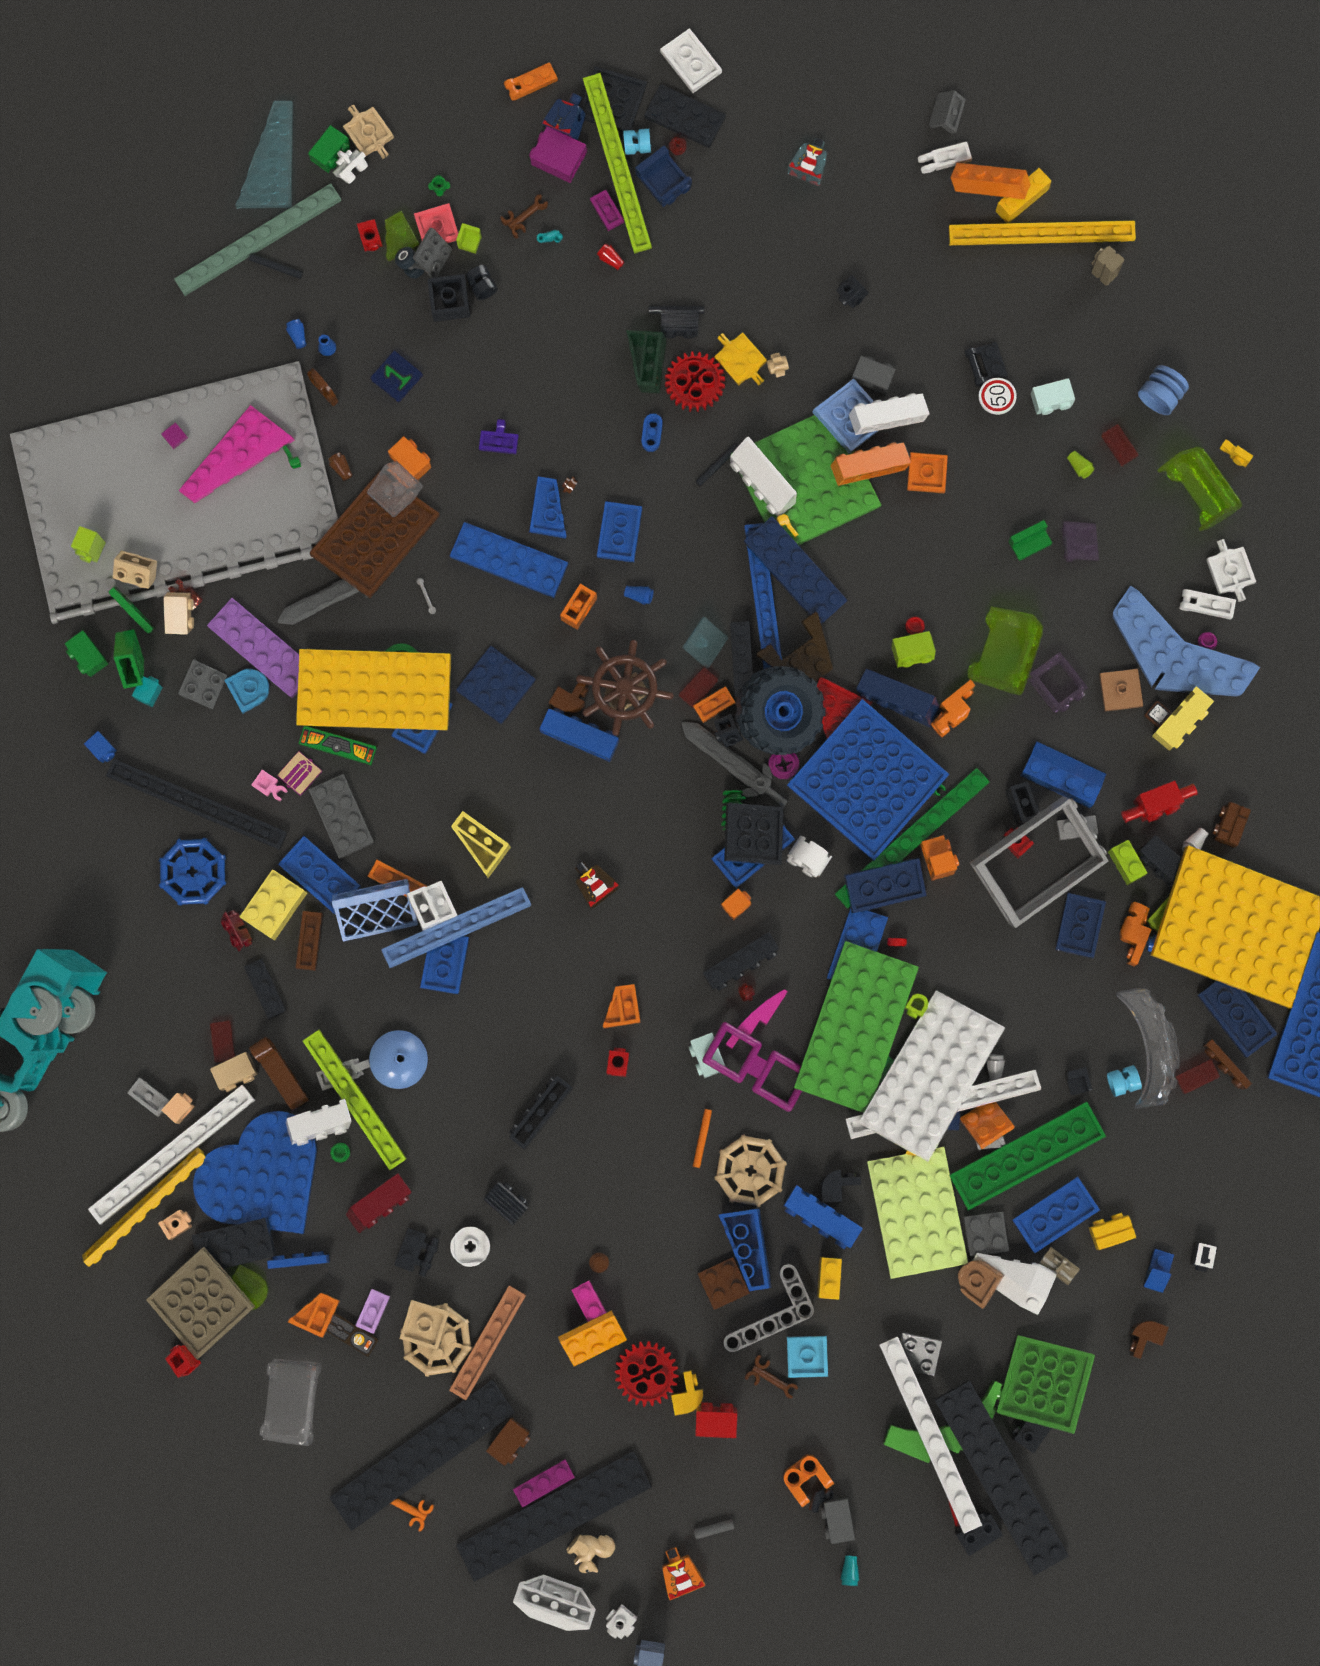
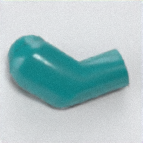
[537,230,563,243]

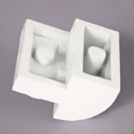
[407,881,457,930]

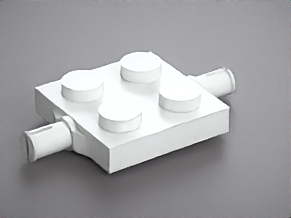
[1206,539,1256,602]

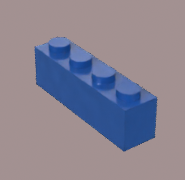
[540,708,619,762]

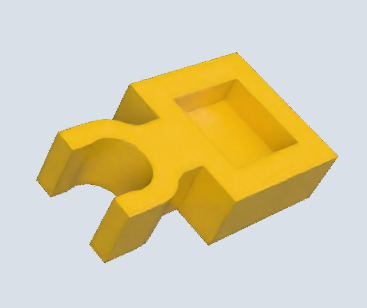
[1220,439,1253,467]

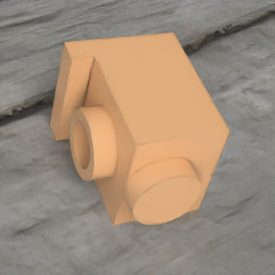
[158,1210,192,1240]

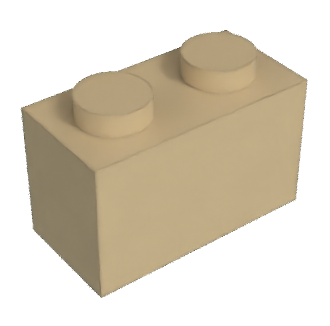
[164,592,194,634]
[210,1052,258,1092]

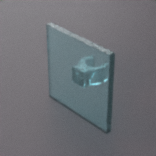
[682,617,728,669]

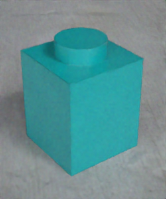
[132,676,163,708]

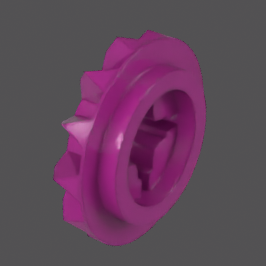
[769,753,799,779]

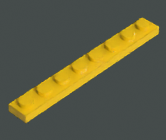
[82,1147,206,1267]

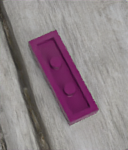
[513,1459,575,1507]

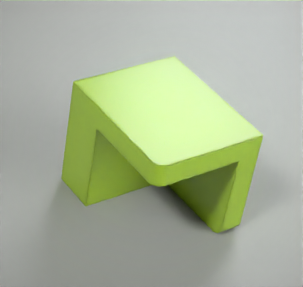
[456,223,482,254]

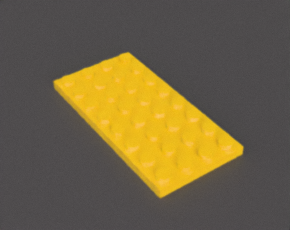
[296,649,451,730]

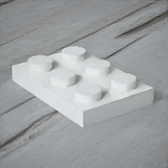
[660,28,722,93]

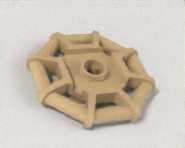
[714,1134,787,1208]
[400,1303,473,1377]

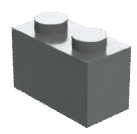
[852,356,896,395]
[820,1497,855,1544]

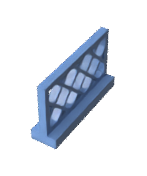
[332,879,418,942]

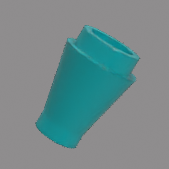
[840,1556,860,1586]

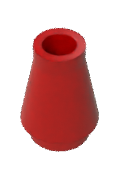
[597,243,625,270]

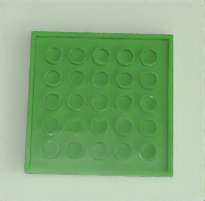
[731,415,881,545]

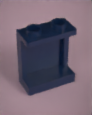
[635,146,692,207]

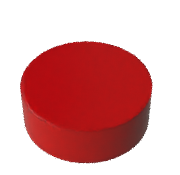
[887,938,907,946]

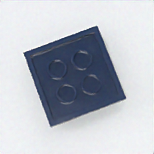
[456,646,536,725]

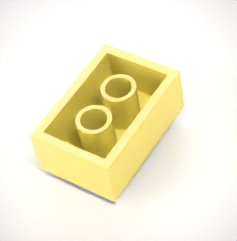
[240,869,307,941]

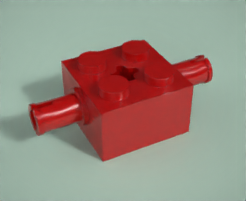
[1121,781,1198,823]

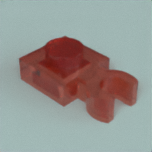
[168,579,203,611]

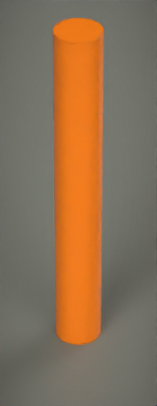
[692,1109,712,1168]

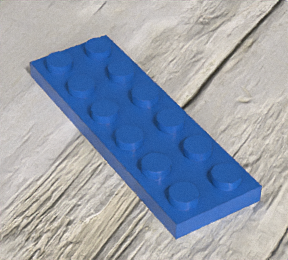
[450,522,569,598]

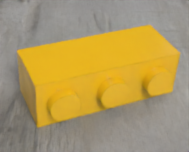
[995,168,1052,224]

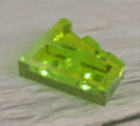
[385,211,419,261]

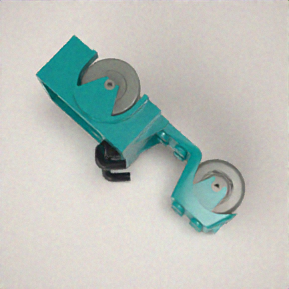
[0,949,107,1132]

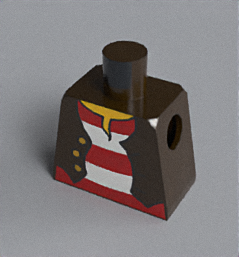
[575,861,620,910]

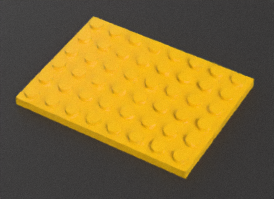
[1151,845,1320,1009]

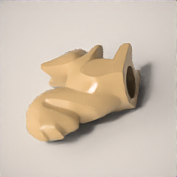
[566,1534,615,1573]

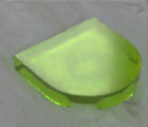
[232,1264,268,1310]

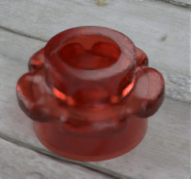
[669,137,687,155]
[738,983,755,1002]

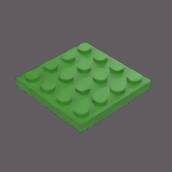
[997,1335,1095,1434]

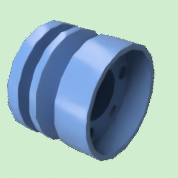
[1138,365,1189,415]

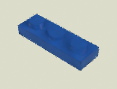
[267,1251,330,1269]

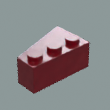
[346,1174,412,1234]

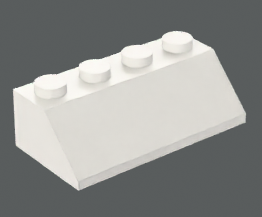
[730,437,797,517]

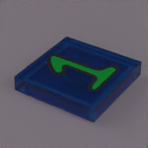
[370,351,423,403]

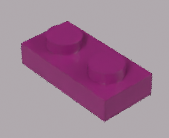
[590,190,624,231]

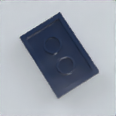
[1055,893,1106,959]

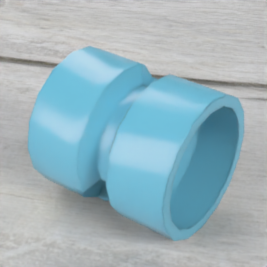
[623,129,651,155]
[1107,1065,1142,1097]

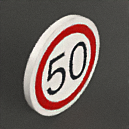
[979,378,1016,415]

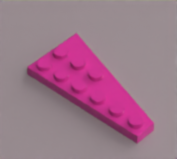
[179,405,295,504]

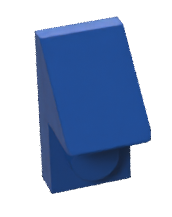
[1143,1249,1174,1293]

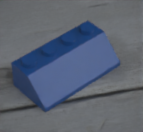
[1020,742,1106,808]

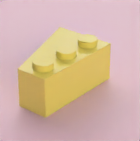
[1153,686,1214,751]
[451,811,511,878]

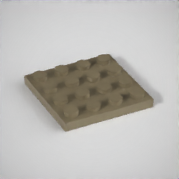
[146,1247,255,1359]

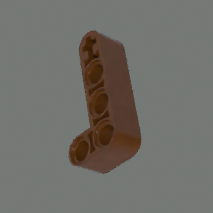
[249,1036,310,1111]

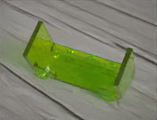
[1157,447,1242,531]

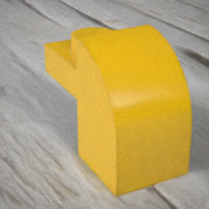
[671,1370,703,1416]

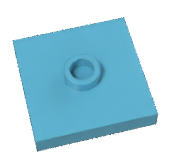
[787,1336,828,1378]

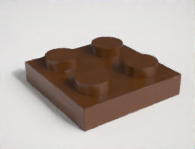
[698,1257,750,1310]

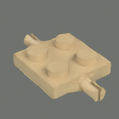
[343,105,394,159]

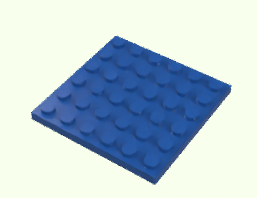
[787,699,949,861]

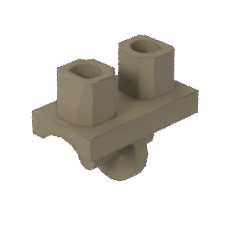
[1039,1247,1080,1285]

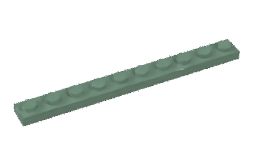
[174,183,341,296]

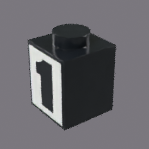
[1190,1241,1218,1273]

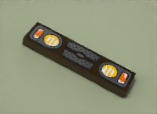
[309,1299,379,1357]

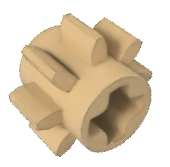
[767,353,789,378]

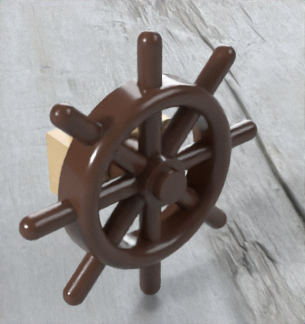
[576,640,674,736]

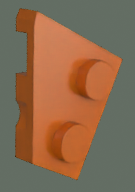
[603,984,640,1028]
[288,1293,340,1338]

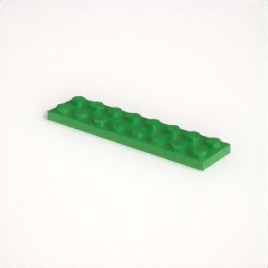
[949,1102,1106,1210]

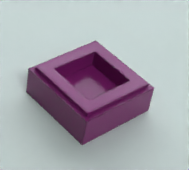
[161,422,188,450]

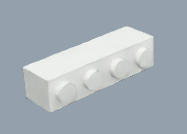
[849,393,929,435]

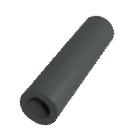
[694,1519,735,1539]

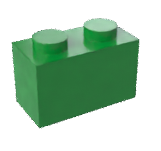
[308,125,350,173]
[64,630,109,677]

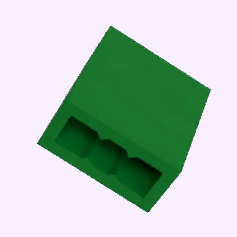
[113,629,144,689]

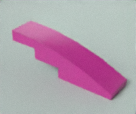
[726,989,788,1049]

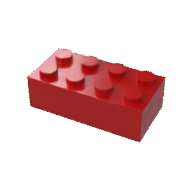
[695,1402,737,1438]

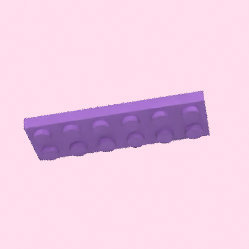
[207,598,299,698]

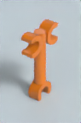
[390,1498,434,1531]

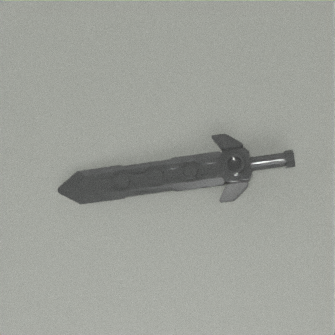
[278,566,398,625]
[682,722,789,807]

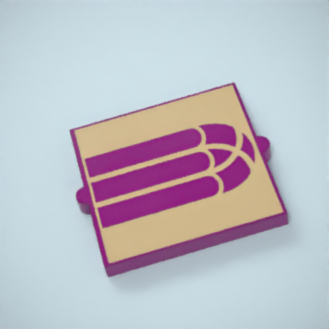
[277,751,323,796]

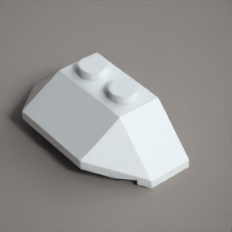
[513,1575,596,1631]

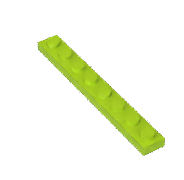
[303,1029,407,1170]

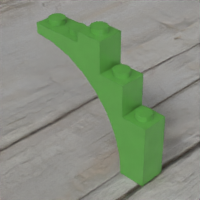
[883,1380,1003,1463]

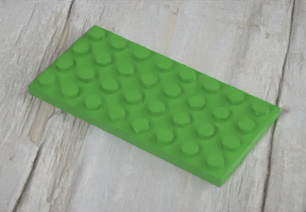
[794,941,919,1113]

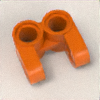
[783,1455,835,1508]

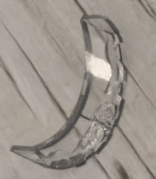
[1116,988,1180,1109]

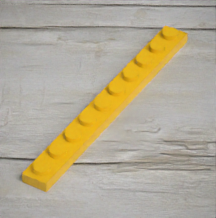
[949,221,1136,245]

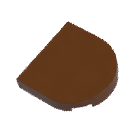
[307,368,339,406]

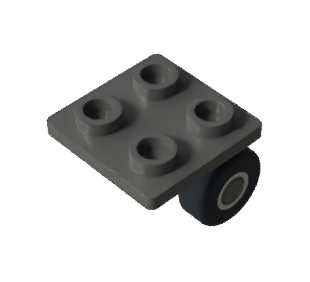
[395,228,452,279]

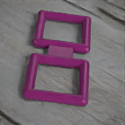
[702,1022,802,1112]

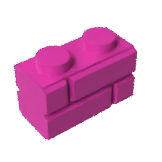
[571,1280,607,1322]

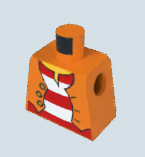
[662,1547,705,1600]

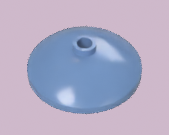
[369,1030,428,1089]

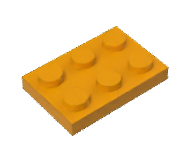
[558,1310,627,1366]

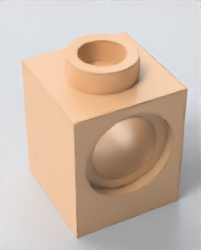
[161,1093,195,1124]

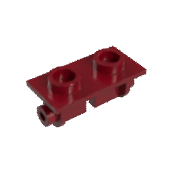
[221,910,252,952]

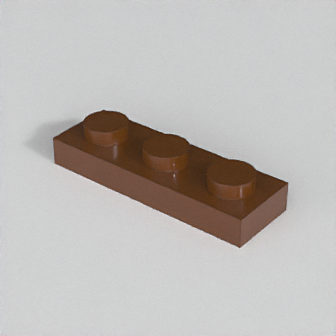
[296,911,323,971]
[1203,1039,1252,1090]

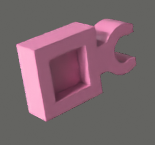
[252,770,288,801]

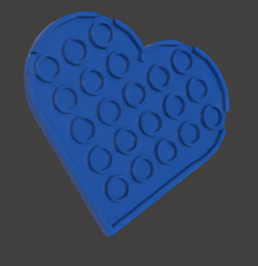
[193,1111,317,1234]

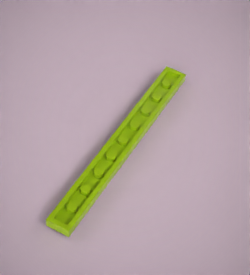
[583,73,652,254]

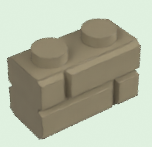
[1091,246,1124,285]

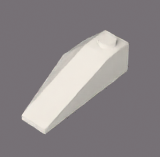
[973,1253,1057,1315]

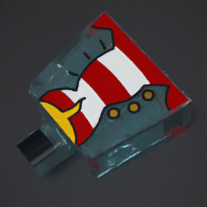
[788,138,828,187]

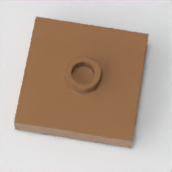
[1099,669,1143,712]

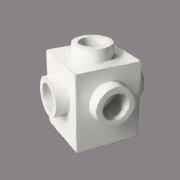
[606,1604,637,1639]

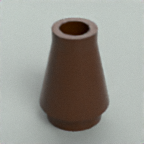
[328,452,353,481]

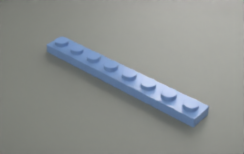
[381,887,531,968]

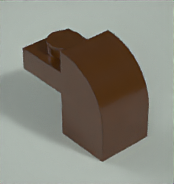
[549,683,589,715]
[1129,1321,1169,1359]

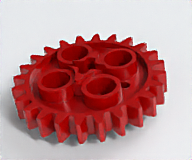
[665,351,725,412]
[614,1341,679,1407]

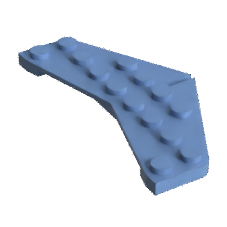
[1112,586,1260,696]

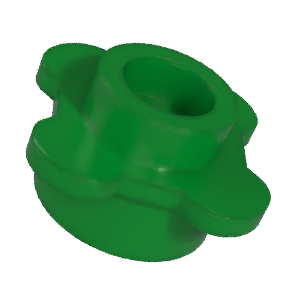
[428,175,450,197]

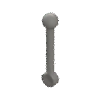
[416,578,436,614]

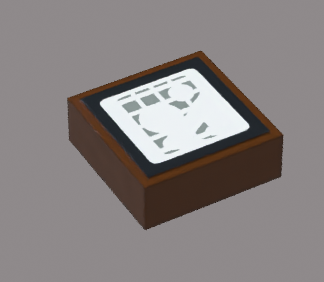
[1144,701,1172,728]

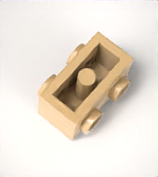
[113,550,157,589]

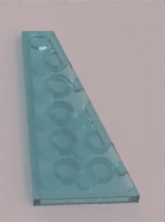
[235,101,293,208]

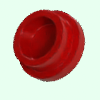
[905,617,925,635]

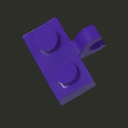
[479,419,519,454]

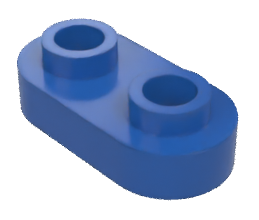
[641,414,663,452]

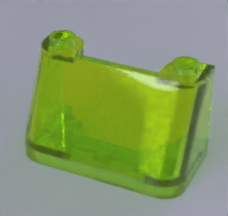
[968,606,1043,695]

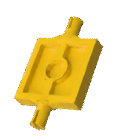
[714,333,767,386]

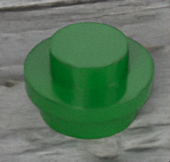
[330,1143,350,1163]

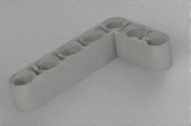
[723,1264,814,1352]

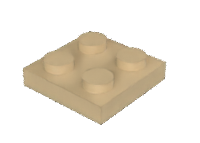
[400,1300,450,1350]

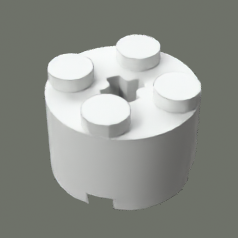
[787,836,832,878]

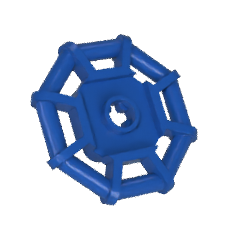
[159,838,227,906]

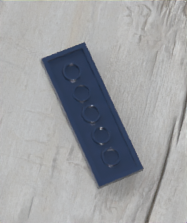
[743,516,848,624]

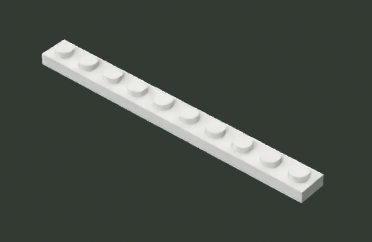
[846,1070,1041,1139]
[88,1085,255,1225]
[879,1337,982,1533]

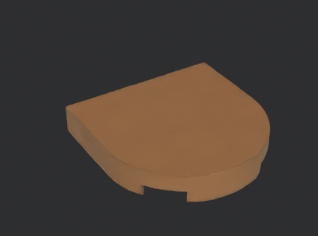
[958,1260,1004,1309]

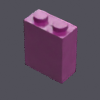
[529,126,587,183]

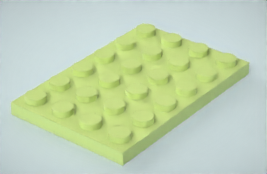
[867,1147,968,1279]

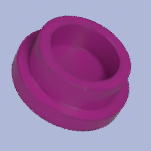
[1198,632,1217,650]

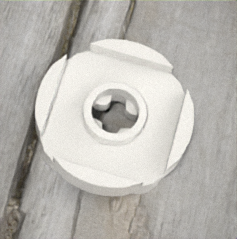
[450,1227,490,1267]

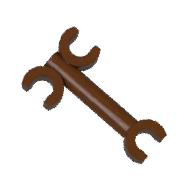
[500,194,548,239]
[745,1355,798,1399]

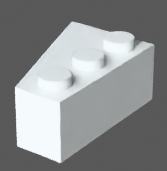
[286,1099,351,1146]

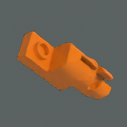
[931,680,975,737]
[1120,902,1152,967]

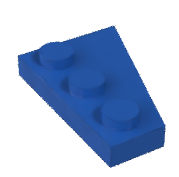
[529,476,567,539]

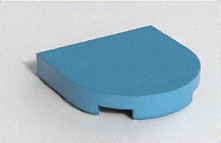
[224,669,270,713]

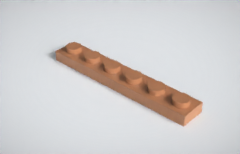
[449,1285,526,1400]

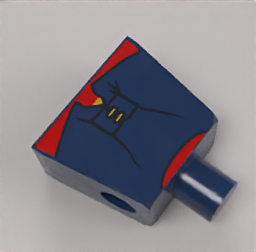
[541,93,585,140]

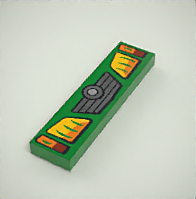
[298,726,377,766]

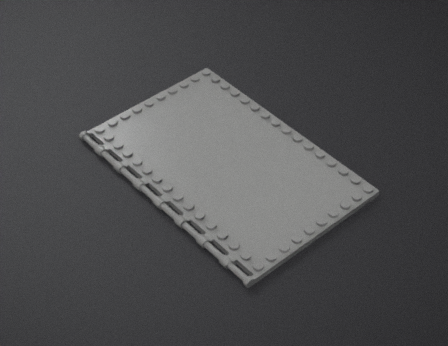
[10,361,338,624]

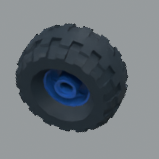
[735,666,826,755]

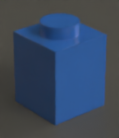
[84,731,117,763]

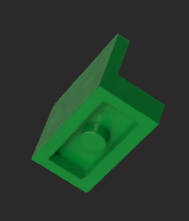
[1008,520,1052,561]

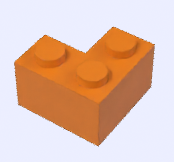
[920,835,959,881]

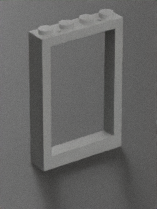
[970,796,1108,928]

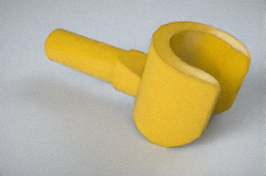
[776,514,799,537]

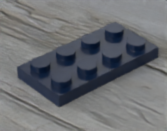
[844,858,926,913]
[1197,981,1277,1058]

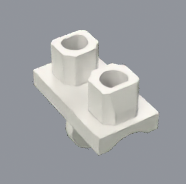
[333,150,368,184]

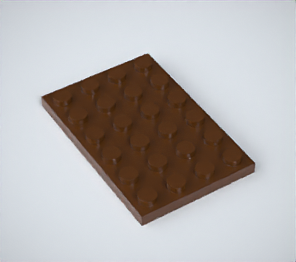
[310,471,439,598]

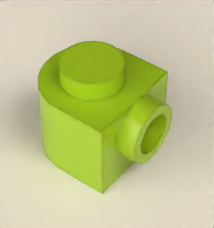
[905,994,928,1019]

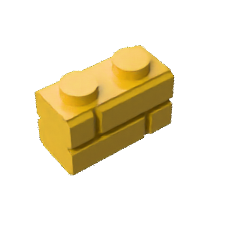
[1089,1213,1136,1250]

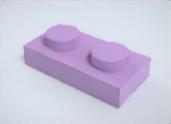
[356,1289,390,1334]

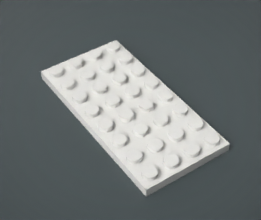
[859,991,1005,1162]

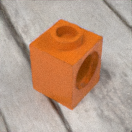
[721,889,751,920]

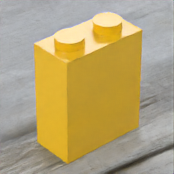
[817,1257,842,1300]

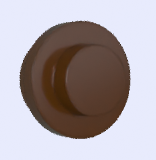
[562,476,578,494]
[589,1253,609,1273]

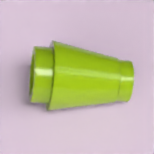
[1067,451,1095,479]

